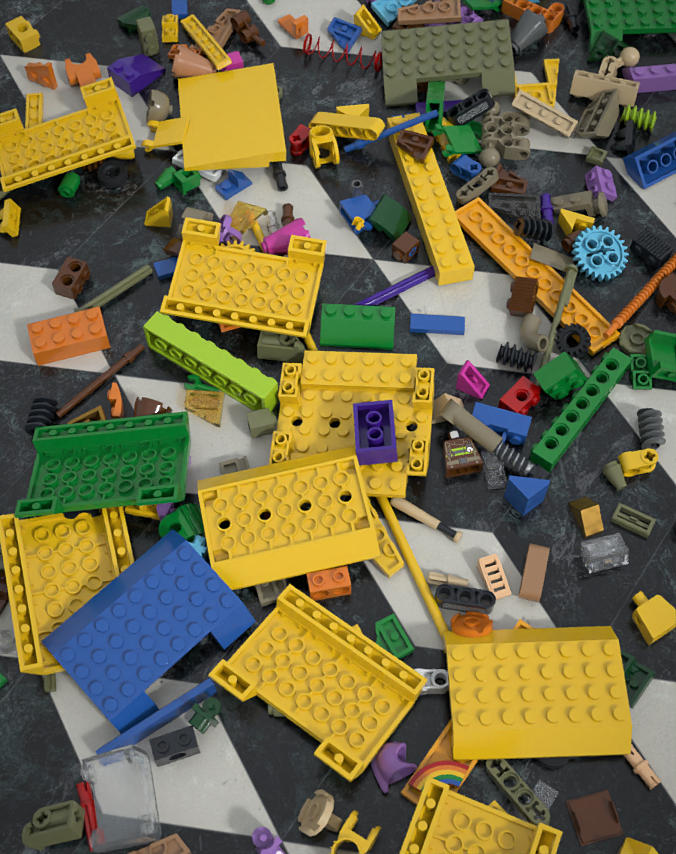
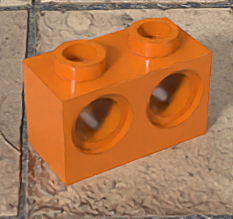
[306,566,351,601]

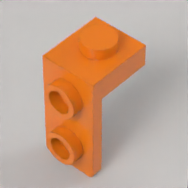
[278,14,309,40]

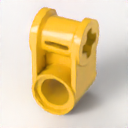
[618,448,659,477]

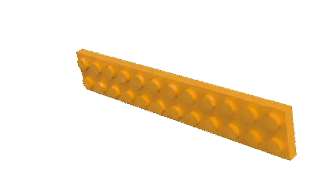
[455,197,620,356]

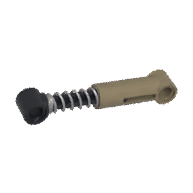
[439,399,552,480]

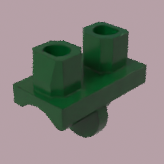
[189,697,221,735]

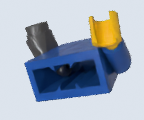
[340,180,380,235]

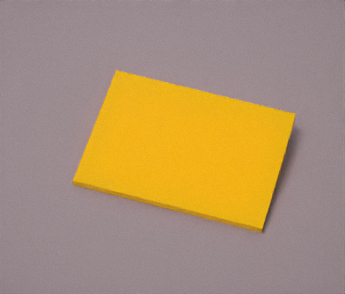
[178,63,286,171]

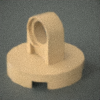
[298,789,343,836]

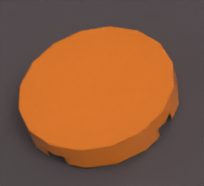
[450,611,493,638]

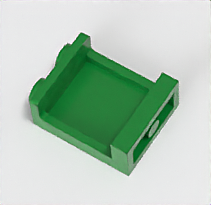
[644,330,676,382]

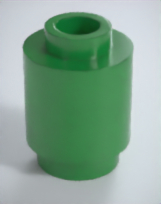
[58,172,80,198]

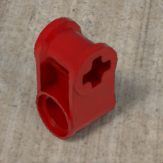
[289,124,312,156]

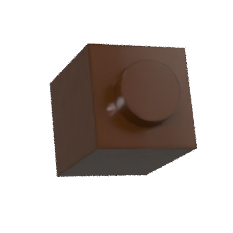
[392,232,419,264]

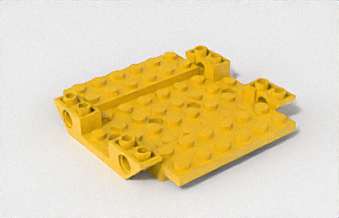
[269,350,435,498]

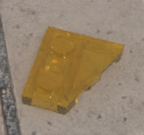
[230,201,268,235]

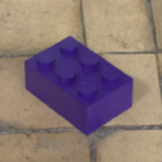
[353,400,398,466]

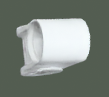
[414,669,449,695]

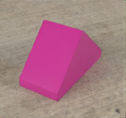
[456,360,490,399]

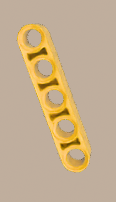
[308,112,385,141]

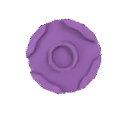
[218,214,242,245]

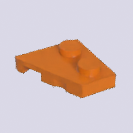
[25,62,58,90]

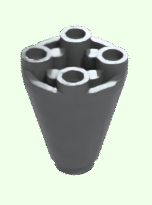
[511,9,548,54]

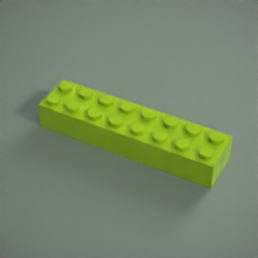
[143,311,279,413]

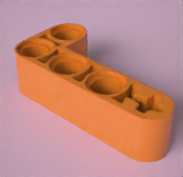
[501,0,564,33]

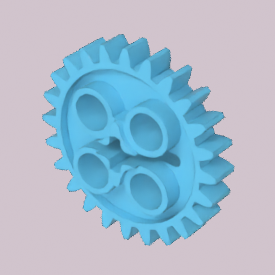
[571,225,629,282]

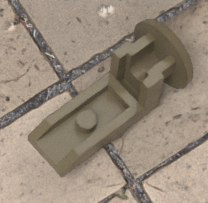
[551,190,608,217]

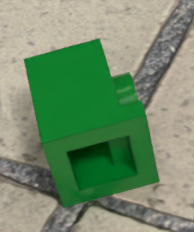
[173,169,201,195]

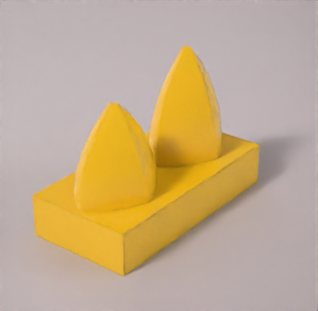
[0,198,21,237]

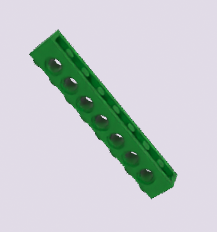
[530,348,632,473]

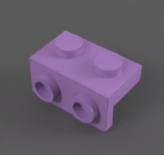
[585,166,617,201]

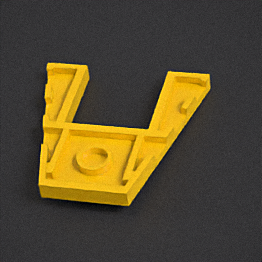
[512,59,559,108]

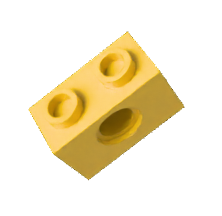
[5,16,40,53]

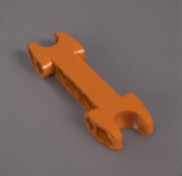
[64,53,102,90]

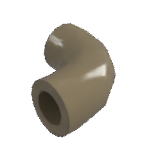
[519,313,549,353]

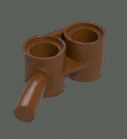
[230,10,266,46]

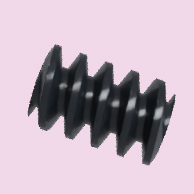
[514,215,554,241]
[496,341,538,373]
[24,395,58,436]

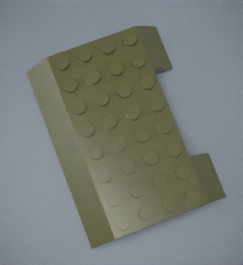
[381,19,515,107]

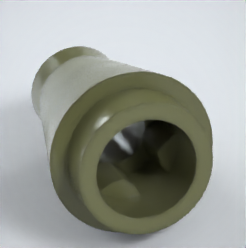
[602,461,627,491]

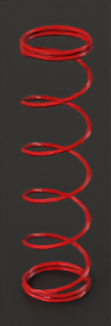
[303,33,383,72]

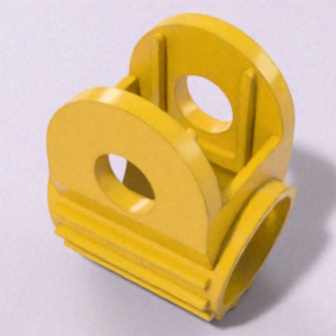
[309,125,339,168]
[330,810,382,854]

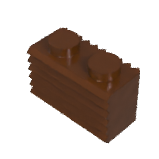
[506,276,539,317]

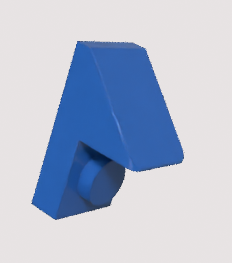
[215,169,252,201]

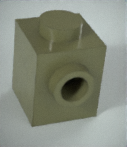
[246,407,277,438]

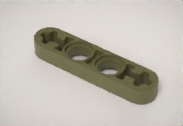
[486,759,550,826]

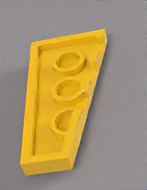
[367,496,405,578]

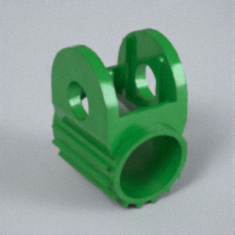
[159,503,206,543]

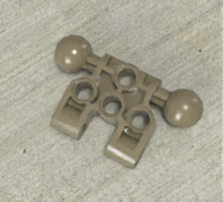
[479,100,530,168]

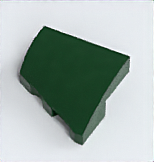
[587,30,630,62]

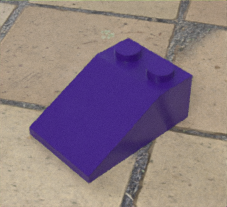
[107,54,166,97]

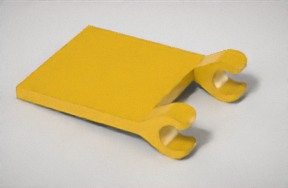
[142,117,190,152]

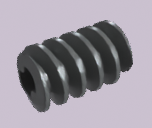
[637,408,666,450]

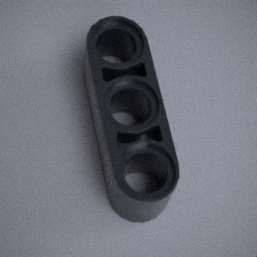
[446,88,495,126]
[434,584,496,615]

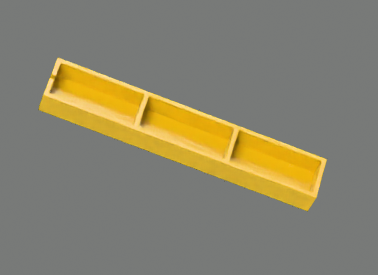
[387,113,475,286]

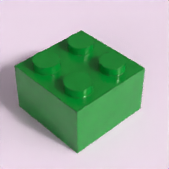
[533,351,588,401]

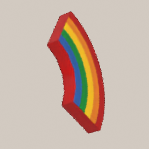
[408,761,469,793]

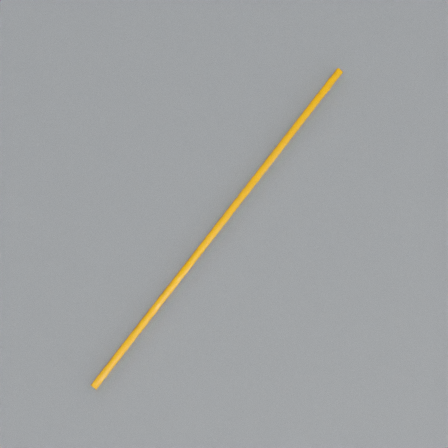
[246,212,449,641]

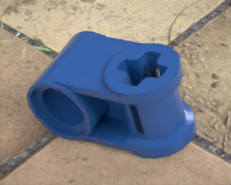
[449,154,481,183]

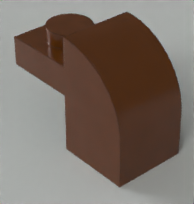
[655,273,676,315]

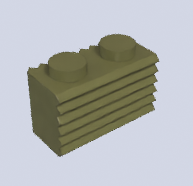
[136,16,160,56]

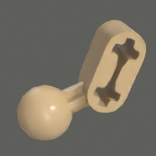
[599,47,640,78]

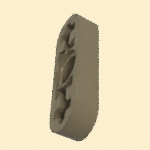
[456,167,499,205]

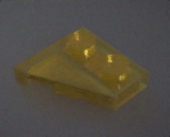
[184,390,225,427]

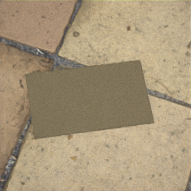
[530,243,574,272]

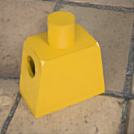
[632,591,676,645]

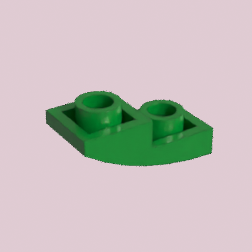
[629,354,652,390]

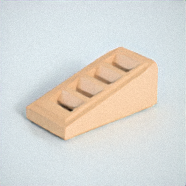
[477,554,512,600]

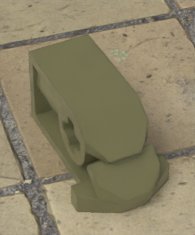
[257,331,306,363]
[22,800,85,851]

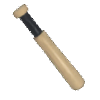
[390,498,463,543]

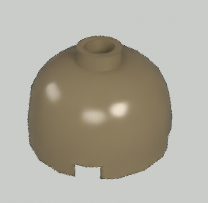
[146,89,173,122]

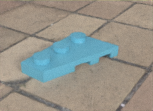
[371,0,417,27]

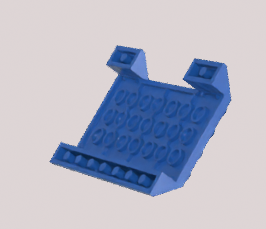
[41,529,256,734]

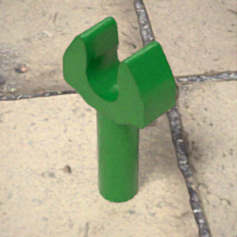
[184,375,219,396]

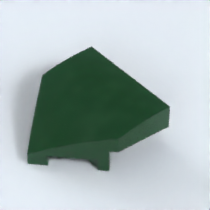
[116,5,153,33]

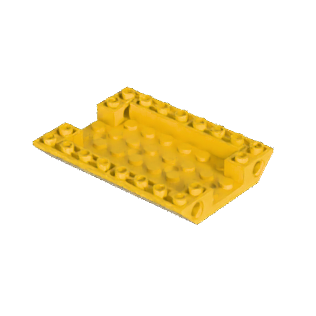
[197,446,380,591]

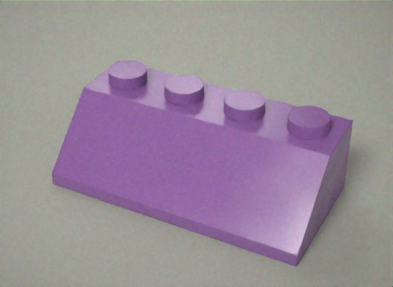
[622,64,676,93]

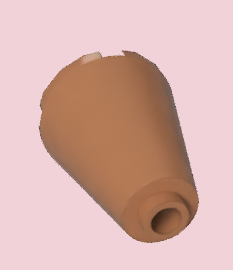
[172,45,217,78]

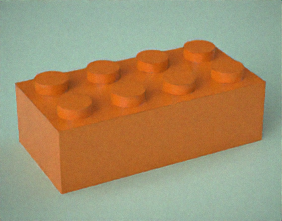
[27,307,111,366]

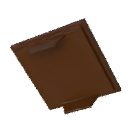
[565,790,624,847]

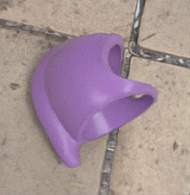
[371,742,417,793]

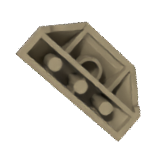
[575,89,619,139]

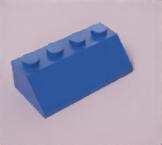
[623,132,676,189]

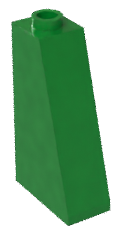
[425,81,445,132]

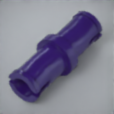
[540,193,554,225]

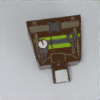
[442,431,483,478]

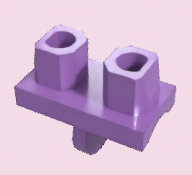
[252,826,285,854]

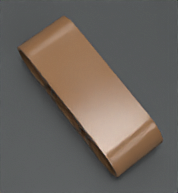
[518,543,550,603]

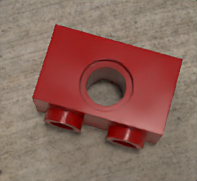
[498,376,541,415]

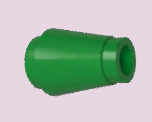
[154,166,177,191]

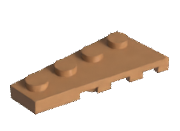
[398,0,461,25]

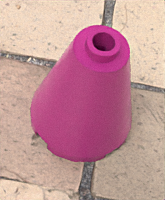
[261,218,310,255]

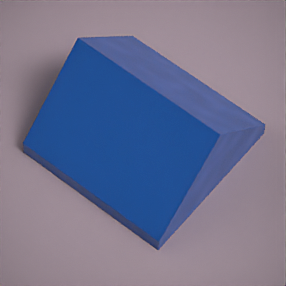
[504,475,550,517]

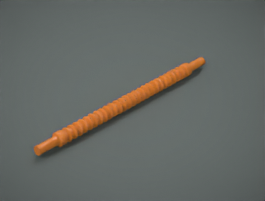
[603,253,676,339]

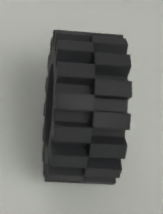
[555,323,591,359]

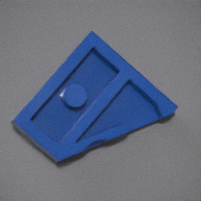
[327,17,362,54]

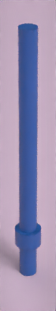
[344,110,439,153]

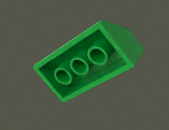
[320,303,395,350]

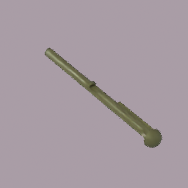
[535,264,578,388]

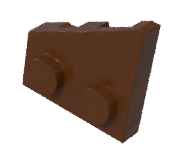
[397,129,434,164]
[491,163,528,198]

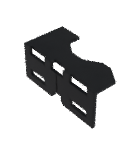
[63,509,101,519]

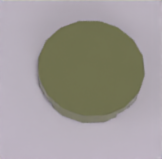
[618,323,652,355]

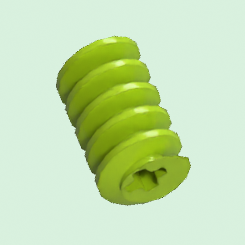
[620,104,657,133]

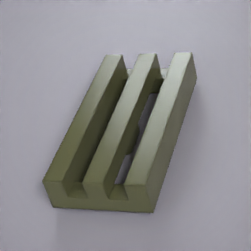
[610,503,656,538]

